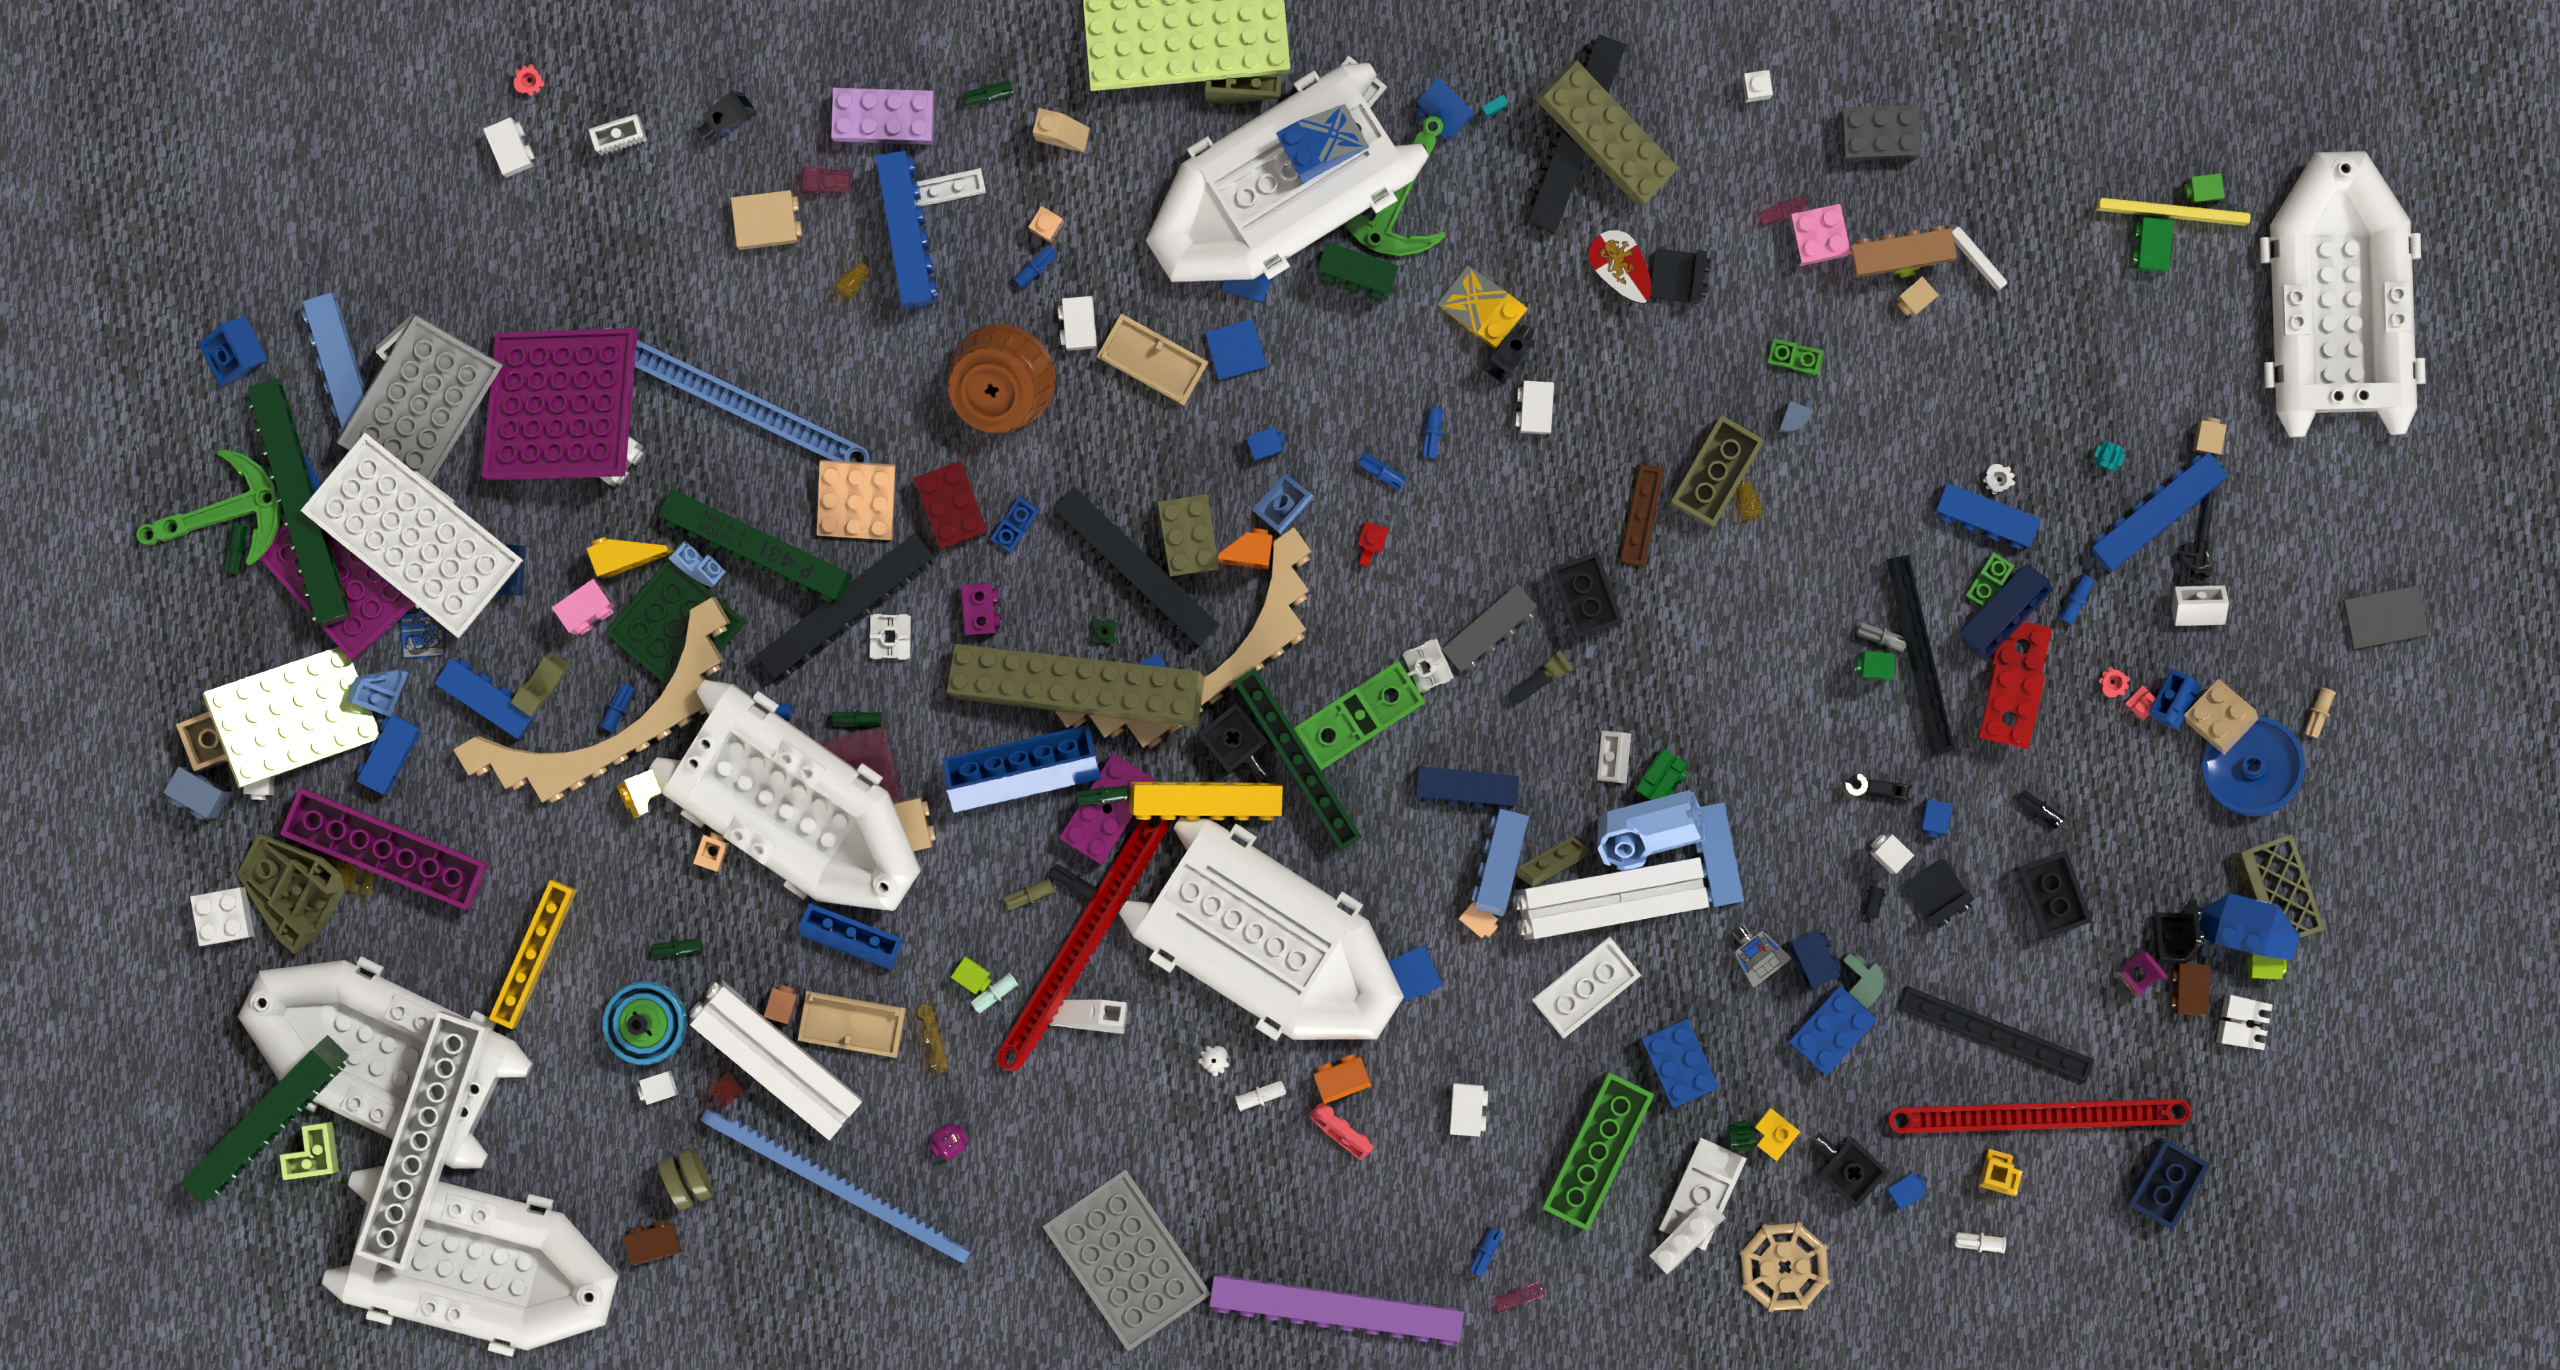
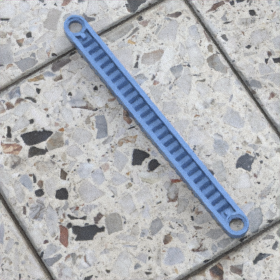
[604,328,870,463]
[700,1108,971,1263]

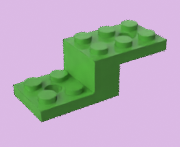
[1293,661,1426,770]

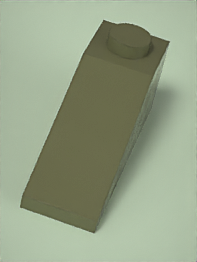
[1205,74,1282,104]

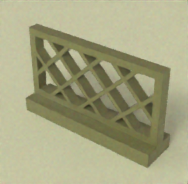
[2233,834,2325,938]

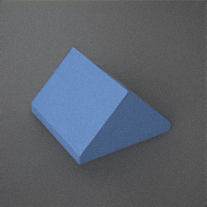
[1252,473,1314,536]

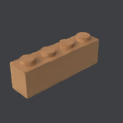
[1850,226,1957,278]

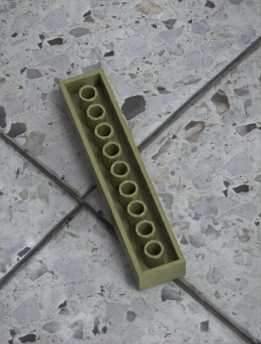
[947,644,1205,727]

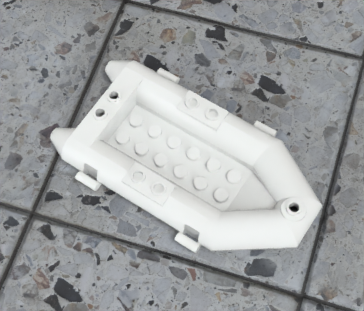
[1146,63,1429,282]
[2260,151,2426,437]
[649,680,921,911]
[1119,816,1404,1041]
[238,956,532,1169]
[322,1166,618,1357]

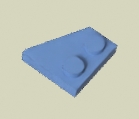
[346,669,409,717]

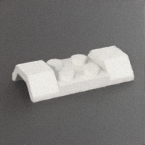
[1659,1137,1746,1251]

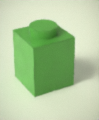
[2184,173,2225,205]

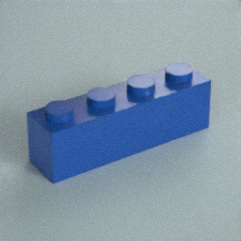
[1934,483,2041,551]
[434,658,538,739]
[799,903,903,971]

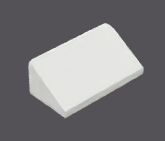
[1597,731,1631,784]

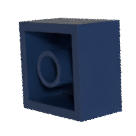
[1787,929,1842,989]

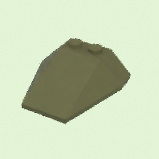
[237,834,345,954]

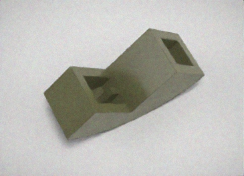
[510,652,572,717]

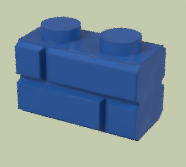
[2148,669,2202,730]

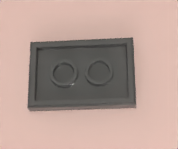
[2343,586,2428,649]

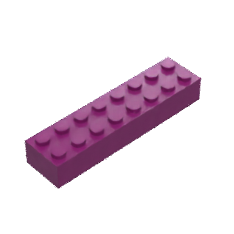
[280,788,490,910]

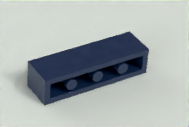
[1959,563,2053,661]
[1415,766,1519,811]

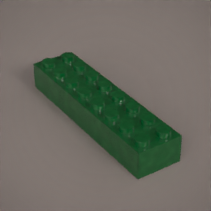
[181,1035,349,1204]

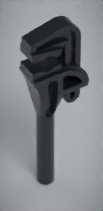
[2177,491,2215,587]

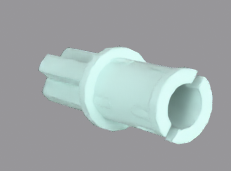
[971,972,1019,1013]

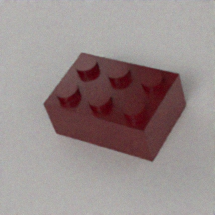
[914,461,989,550]

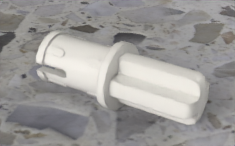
[1235,1081,1286,1112]
[1955,1232,2006,1254]

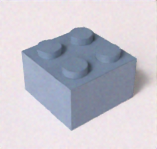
[163,767,233,820]

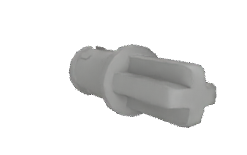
[1857,623,1906,652]

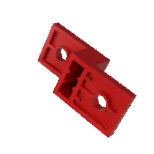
[1978,621,2052,749]

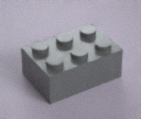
[1840,104,1921,162]

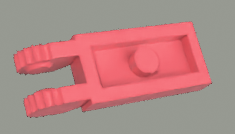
[1310,1103,1374,1160]

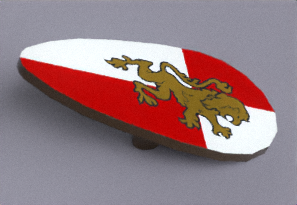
[1588,230,1652,304]

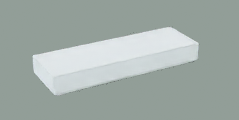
[917,168,986,207]
[1952,227,2007,292]

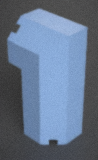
[1598,790,1705,871]

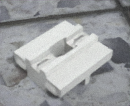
[870,614,911,660]
[1402,639,1454,693]

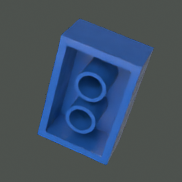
[1787,985,1877,1076]
[1640,1018,1719,1108]

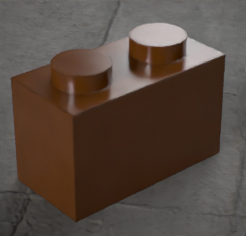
[2170,963,2210,1015]
[623,1219,682,1266]

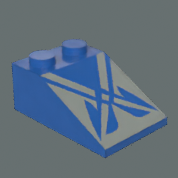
[1276,104,1369,183]

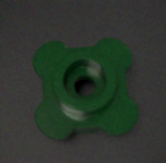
[1091,619,1117,645]

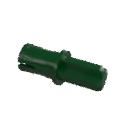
[962,80,1013,106]
[224,524,248,575]
[831,710,882,729]
[1077,785,1128,806]
[651,937,703,958]

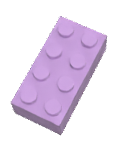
[831,88,935,145]

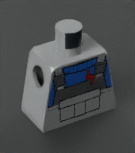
[1732,925,1792,988]

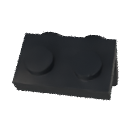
[1651,249,1711,304]
[1903,859,1975,928]
[2152,899,2204,964]

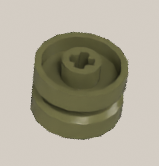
[658,1146,714,1211]

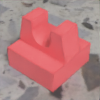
[2124,685,2156,721]

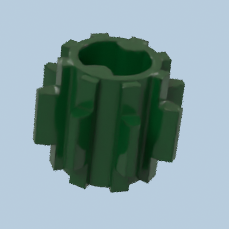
[1728,1121,1756,1152]

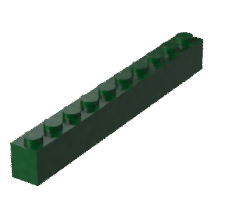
[247,378,352,627]

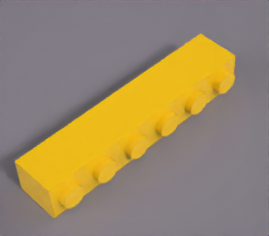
[1129,782,1283,820]
[489,880,577,1029]

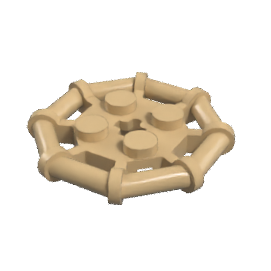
[1739,1221,1830,1313]

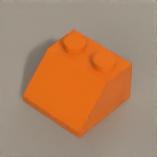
[1313,1053,1371,1104]

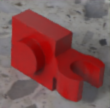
[1357,521,1389,568]

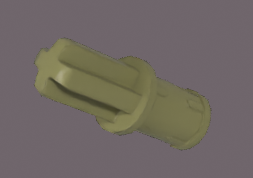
[1004,878,1055,910]

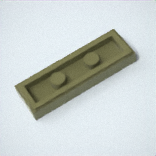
[1516,836,1589,887]

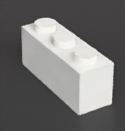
[1650,1200,1725,1274]

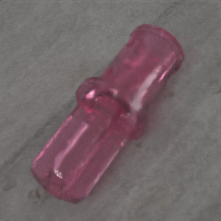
[1758,195,1808,227]
[1494,1282,1545,1313]

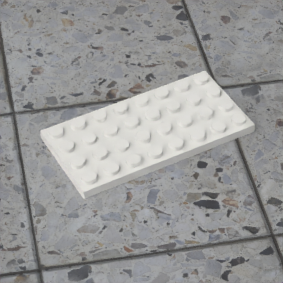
[301,433,523,638]

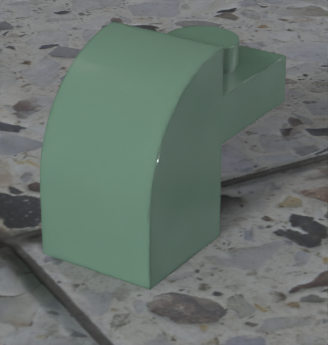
[1841,953,1884,1009]

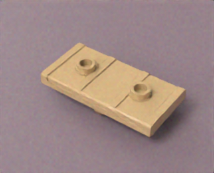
[1097,314,1209,406]
[798,991,906,1058]

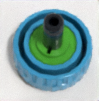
[602,981,688,1065]

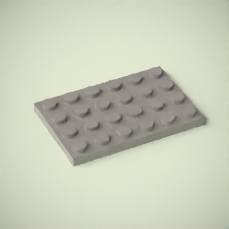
[336,313,503,482]
[1043,1169,1211,1351]

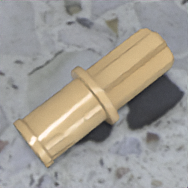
[2305,687,2336,738]

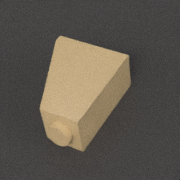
[1033,108,1090,152]

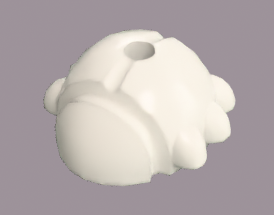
[1983,464,2015,494]
[1198,1046,1229,1076]

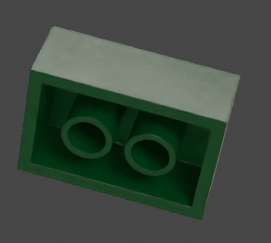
[1317,242,1399,302]

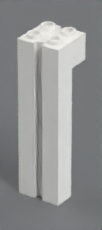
[1513,857,1709,940]
[689,980,862,1140]

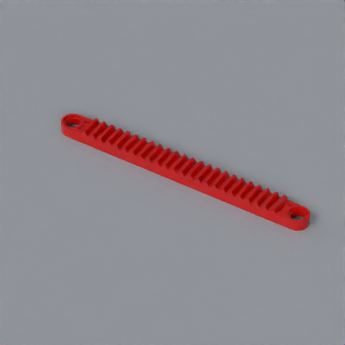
[997,815,1170,1072]
[1887,1099,2191,1133]

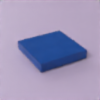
[1205,319,1267,381]

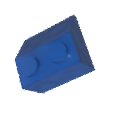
[1416,77,1474,141]
[198,316,268,388]

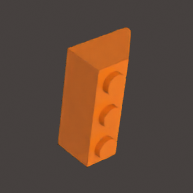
[1218,528,1273,570]

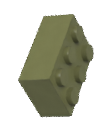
[1158,494,1220,578]

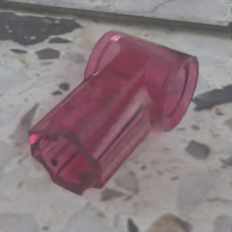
[800,166,850,194]

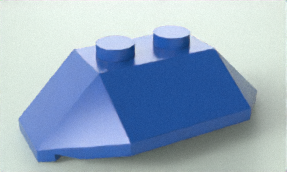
[2199,893,2300,960]

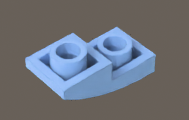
[669,540,726,588]

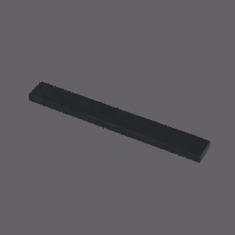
[1886,555,1955,755]
[1898,986,2095,1083]

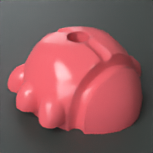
[514,64,544,96]
[2099,667,2130,697]

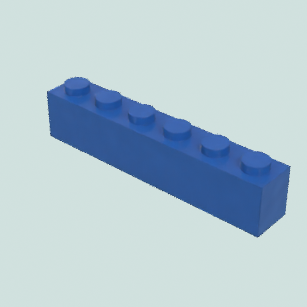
[2091,453,2229,574]

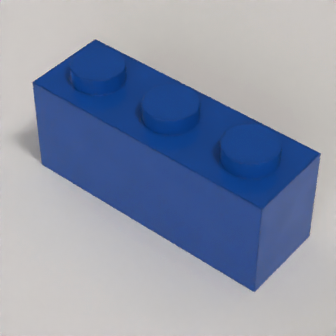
[357,714,422,795]

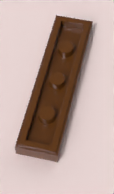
[1619,464,1664,567]

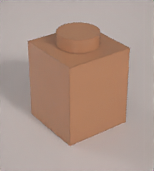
[764,984,799,1024]

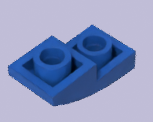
[990,496,1041,553]

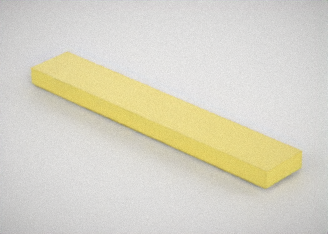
[2096,198,2251,226]

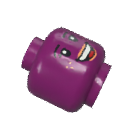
[929,1123,968,1160]

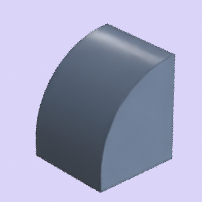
[1778,401,1814,433]

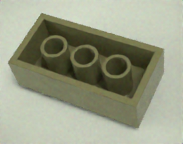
[1669,415,1765,529]

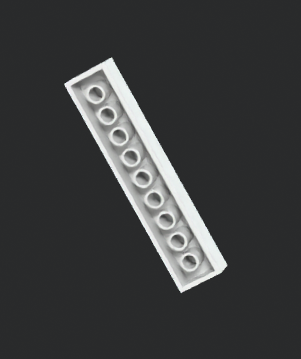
[355,1011,491,1271]

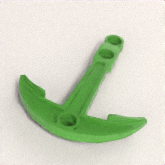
[1345,116,1446,256]
[137,450,281,566]

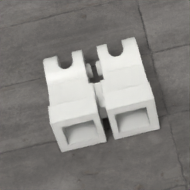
[2216,994,2273,1050]

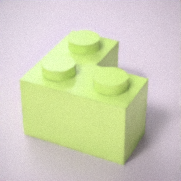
[280,1122,339,1180]

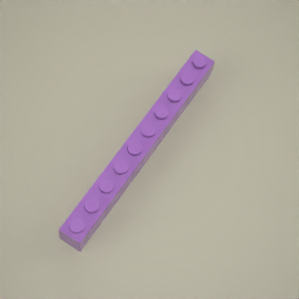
[1210,1274,1464,1345]

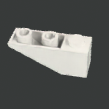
[1049,1000,1128,1034]

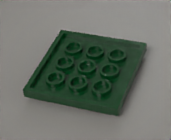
[605,558,747,686]

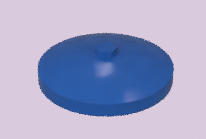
[2202,716,2305,816]

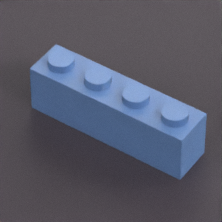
[1695,802,1744,907]
[1471,809,1529,917]

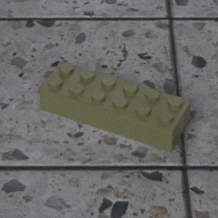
[1534,61,1679,205]

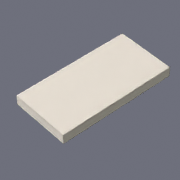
[1532,936,1642,1039]

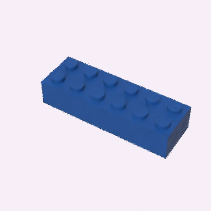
[876,151,938,309]
[942,725,1101,813]

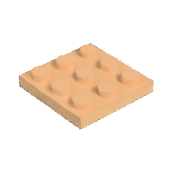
[817,460,896,540]

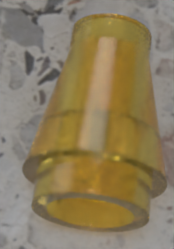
[834,262,871,299]
[1738,482,1764,521]

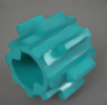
[2093,441,2125,472]

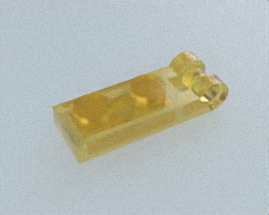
[314,854,378,896]
[917,1004,950,1073]

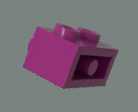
[961,583,1001,636]

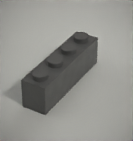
[1441,584,1537,673]

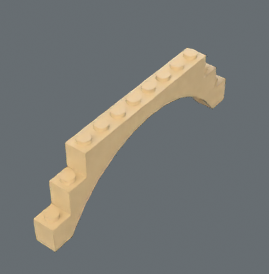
[1055,527,1312,749]
[454,597,731,804]

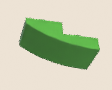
[1768,339,1824,376]
[1964,552,2015,607]

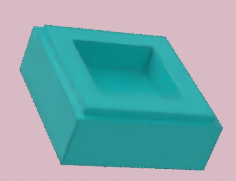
[1481,94,1508,118]

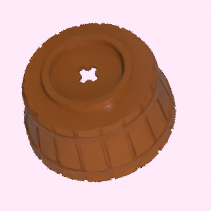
[948,324,1056,433]

